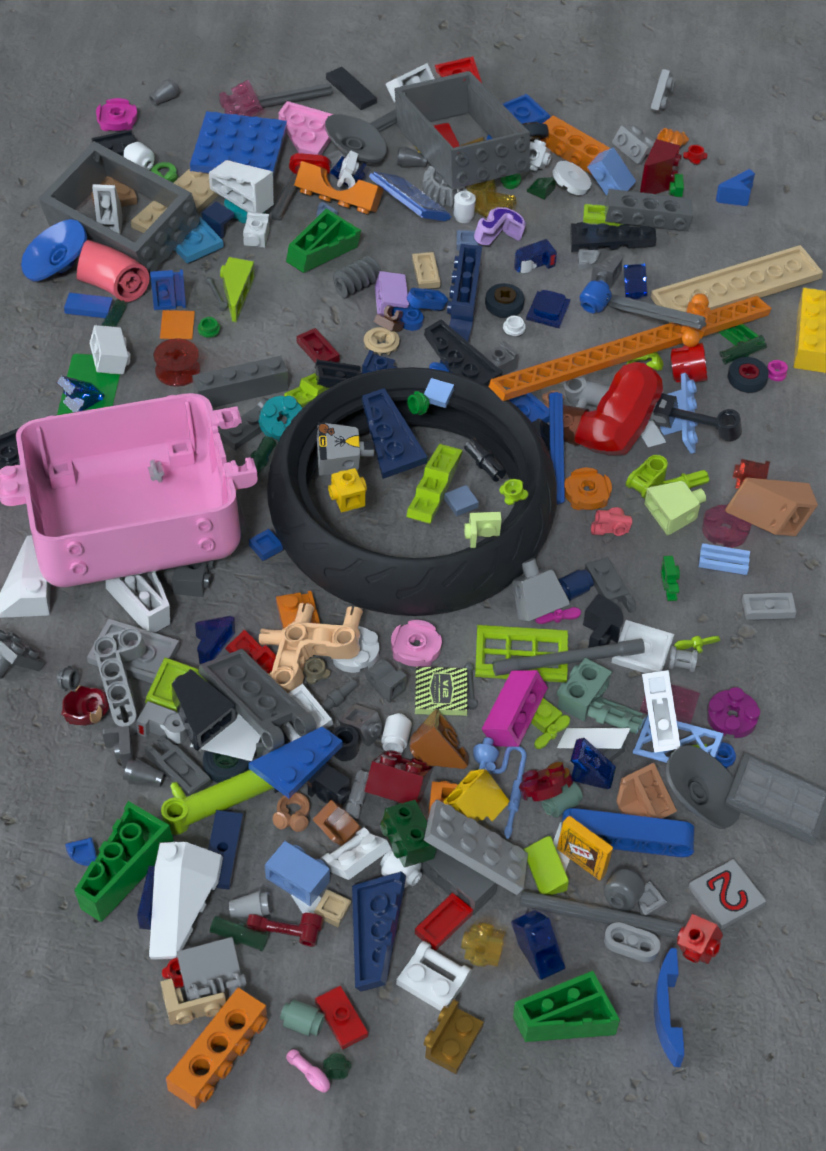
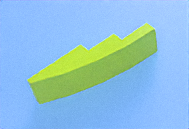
[406,444,463,524]

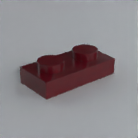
[296,328,340,363]

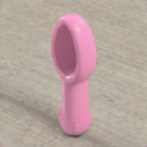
[286,1049,330,1093]

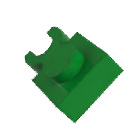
[660,556,680,601]

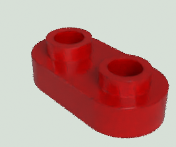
[289,153,331,175]

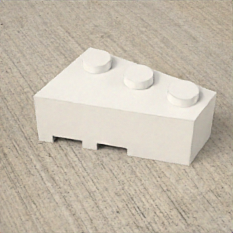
[106,571,170,633]

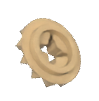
[364,327,399,356]

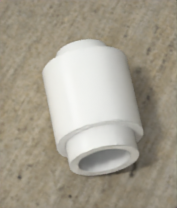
[453,191,476,223]
[381,713,412,753]

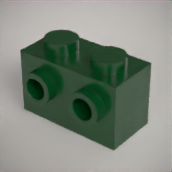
[380,800,437,868]

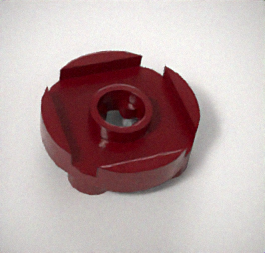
[519,762,573,802]

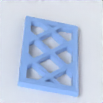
[633,715,724,763]

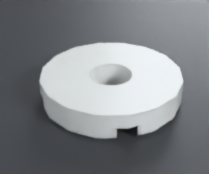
[552,161,592,195]

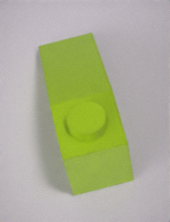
[220,257,255,322]

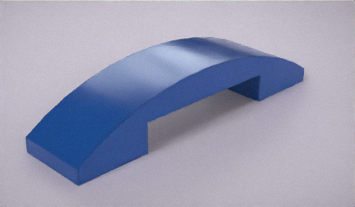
[653,948,684,1067]

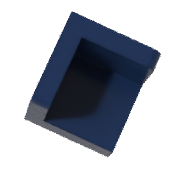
[202,201,234,239]

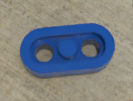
[407,288,448,311]
[391,305,423,331]

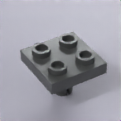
[0,629,45,679]

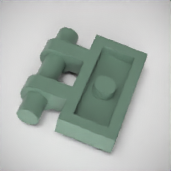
[587,697,648,734]

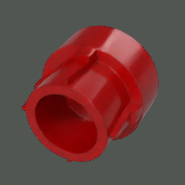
[671,343,708,383]

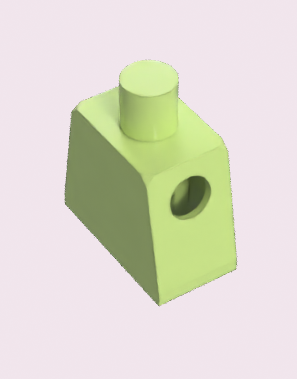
[644,481,706,536]

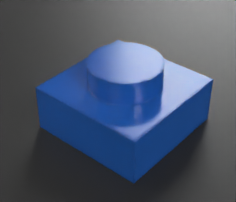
[249,529,283,561]

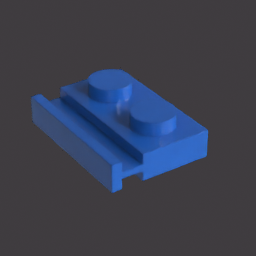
[150,270,186,310]

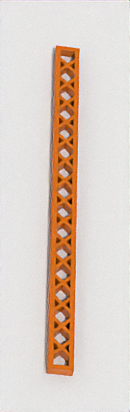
[489,296,772,401]

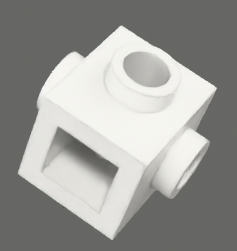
[530,140,551,171]

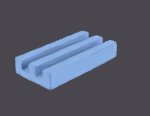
[698,543,750,575]

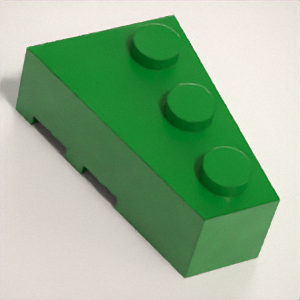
[286,208,361,273]
[513,971,620,1042]

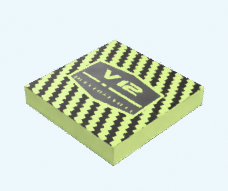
[415,667,467,716]

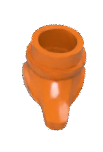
[657,128,689,147]

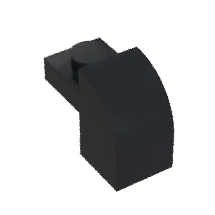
[583,594,624,648]

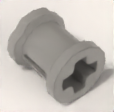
[668,646,698,673]

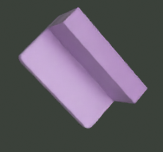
[374,271,409,314]

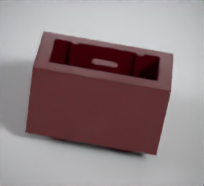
[364,750,434,804]

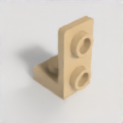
[161,979,226,1025]

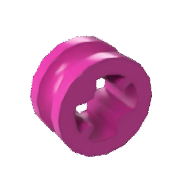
[768,360,788,381]

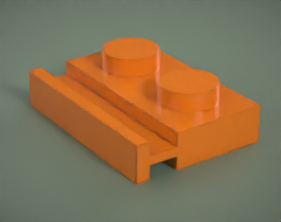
[276,591,320,628]

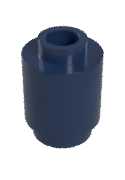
[558,569,594,601]

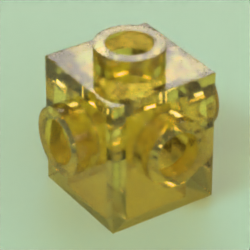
[461,922,506,967]

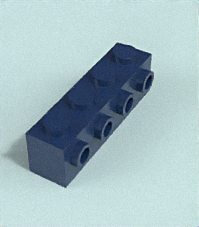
[447,244,482,322]

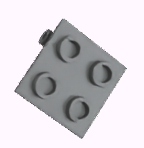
[177,937,246,1001]

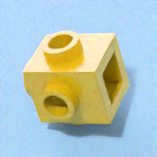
[328,468,367,513]

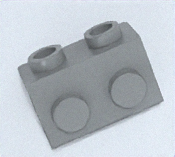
[612,125,655,164]

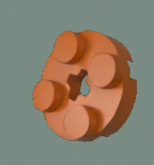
[564,468,612,510]

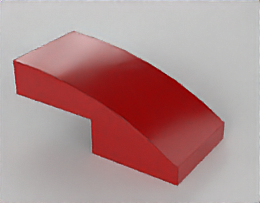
[225,629,276,673]

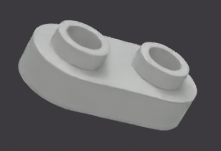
[604,922,660,962]

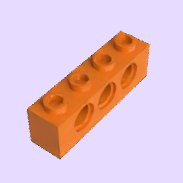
[540,115,610,176]
[166,987,268,1109]

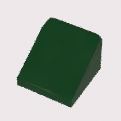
[527,177,556,200]

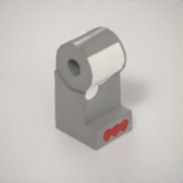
[136,701,188,744]

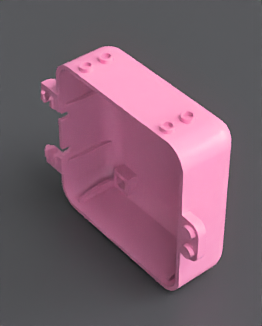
[0,393,258,588]

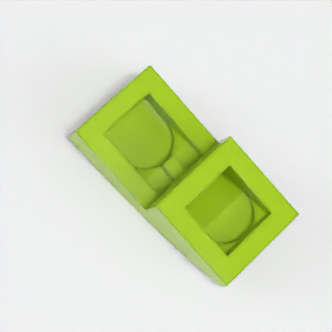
[284,373,329,408]

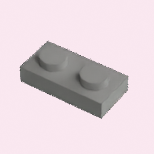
[742,593,797,620]

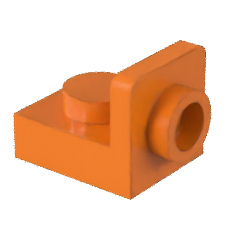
[428,781,458,818]

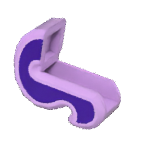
[474,207,526,245]

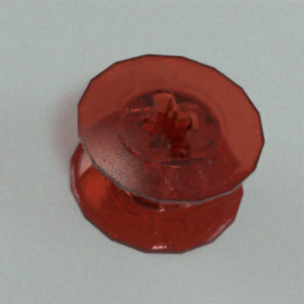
[153,338,200,387]

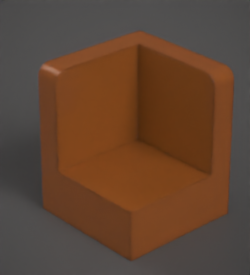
[312,800,361,846]

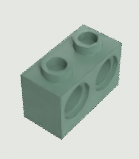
[557,658,612,721]

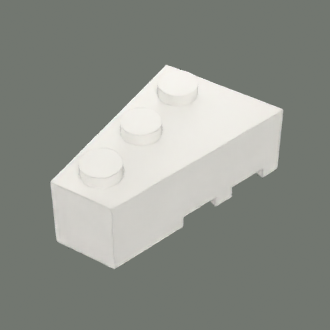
[209,160,274,213]

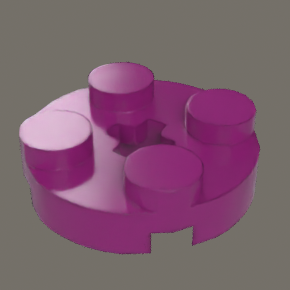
[707,687,760,738]

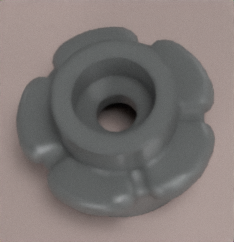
[57,666,80,691]

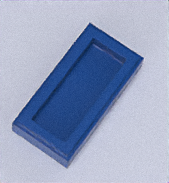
[64,293,113,319]

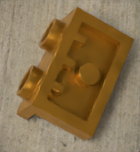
[423,999,484,1074]

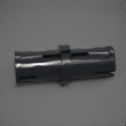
[464,438,506,482]

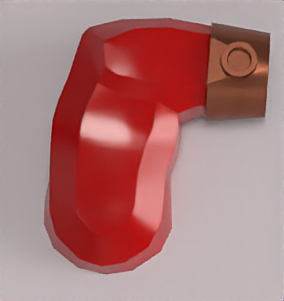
[563,362,663,456]

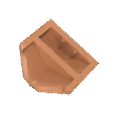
[616,763,677,819]

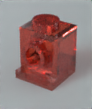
[732,459,770,489]

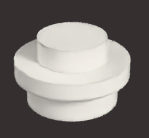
[503,316,525,336]

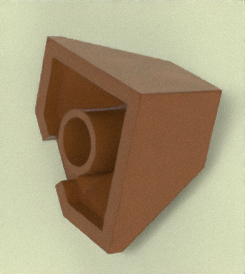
[409,709,469,769]

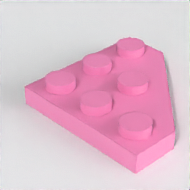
[279,101,333,155]

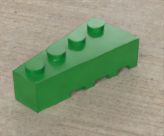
[74,801,174,922]

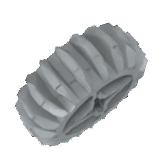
[422,166,479,208]

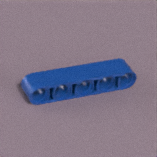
[561,808,695,857]

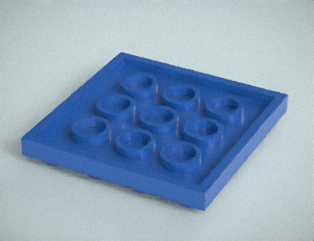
[190,111,287,177]

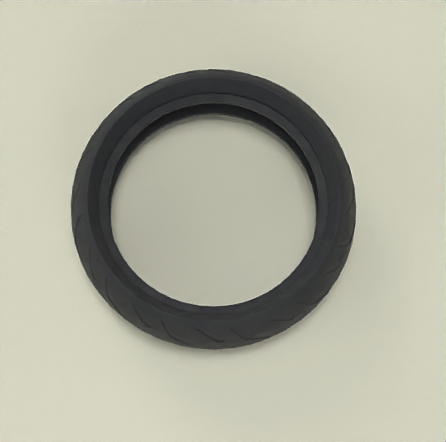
[267,367,557,616]

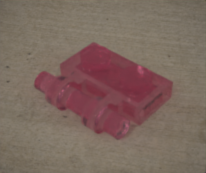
[219,80,263,116]

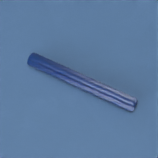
[549,392,565,505]

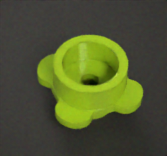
[499,479,528,505]

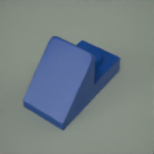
[716,169,755,206]

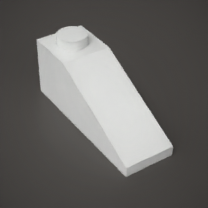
[92,184,123,235]
[642,670,680,752]

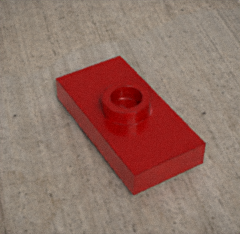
[315,986,368,1050]

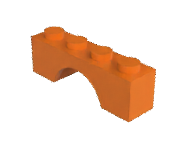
[294,161,384,214]

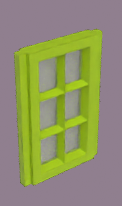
[475,625,568,683]

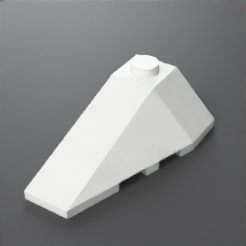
[0,535,51,618]
[149,842,223,959]

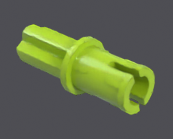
[661,470,709,489]

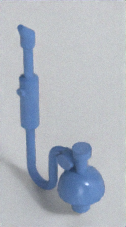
[473,738,527,839]

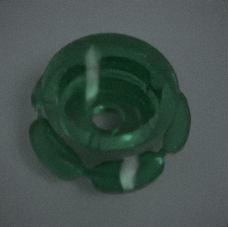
[323,1053,352,1080]

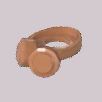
[273,792,309,832]

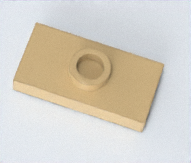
[412,252,440,289]

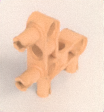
[259,603,363,693]

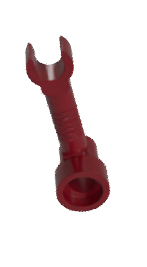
[246,913,324,947]

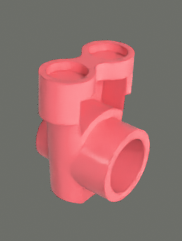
[591,507,632,536]

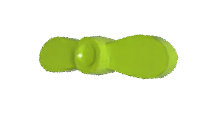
[674,636,721,653]
[534,715,570,749]

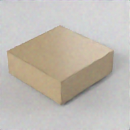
[314,889,351,928]

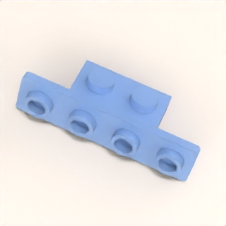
[660,373,698,454]

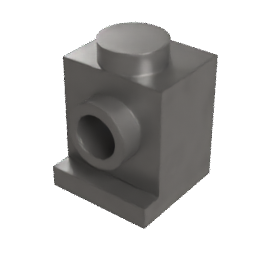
[483,340,518,376]

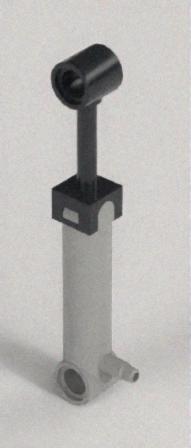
[563,376,742,441]

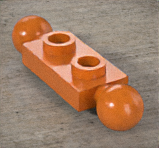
[680,293,710,347]

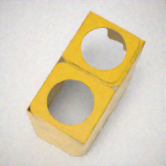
[443,769,510,822]

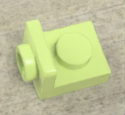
[464,512,501,548]

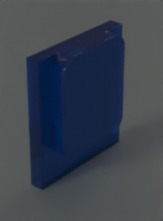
[526,290,571,329]

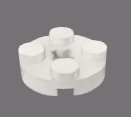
[330,626,379,673]

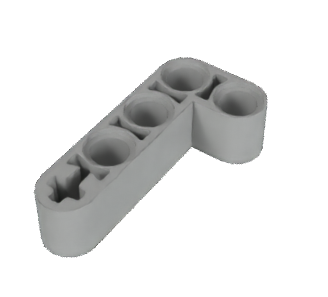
[93,627,146,735]

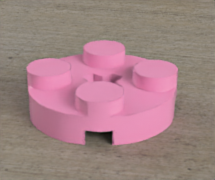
[391,620,442,667]

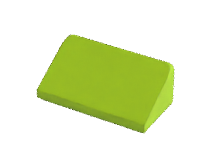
[523,836,569,896]

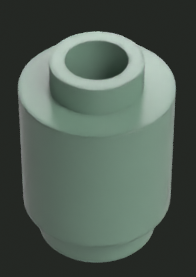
[542,782,583,818]
[280,999,325,1037]

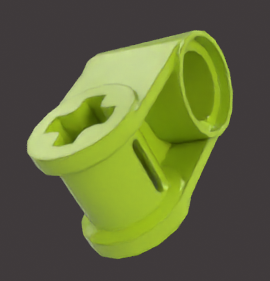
[625,455,668,499]

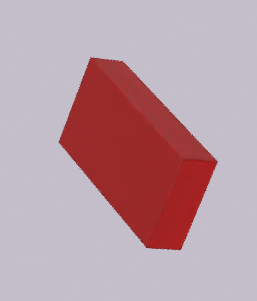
[415,893,473,951]

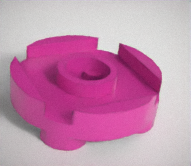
[96,98,138,131]

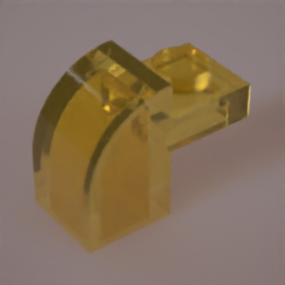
[466,179,517,218]

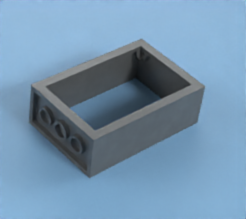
[38,141,200,276]

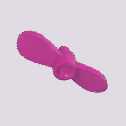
[535,607,581,624]

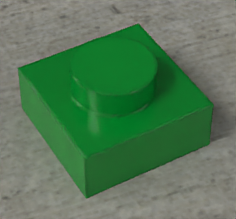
[669,174,684,197]

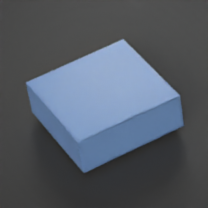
[424,378,454,408]

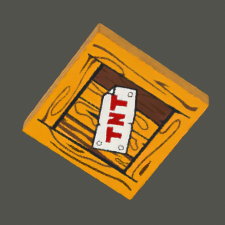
[557,816,613,881]

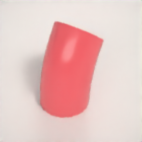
[77,240,149,302]

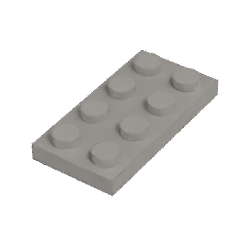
[424,799,528,895]

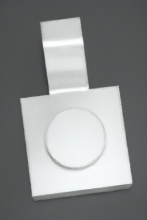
[337,151,359,189]

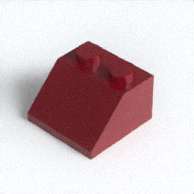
[640,139,682,194]

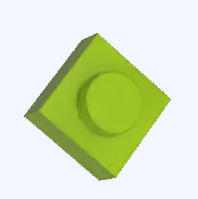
[531,698,562,733]

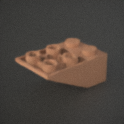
[725,478,818,536]

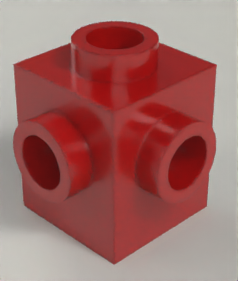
[677,914,723,964]

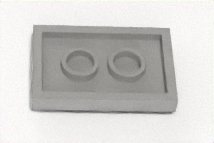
[87,619,179,683]

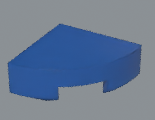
[65,838,97,866]

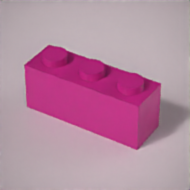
[482,670,548,747]

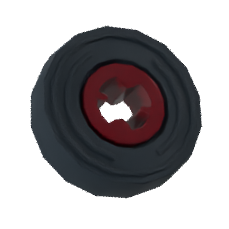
[728,357,769,393]

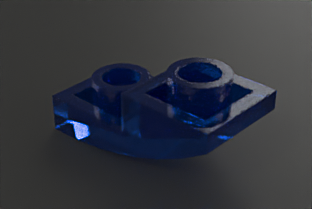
[624,264,647,299]

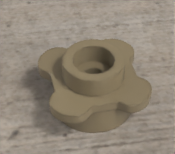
[303,658,330,684]

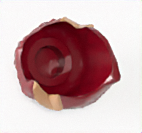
[61,685,109,726]

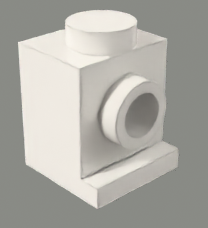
[243,212,269,248]

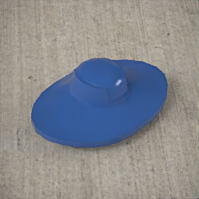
[21,219,87,282]

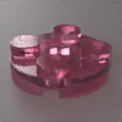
[702,503,751,548]

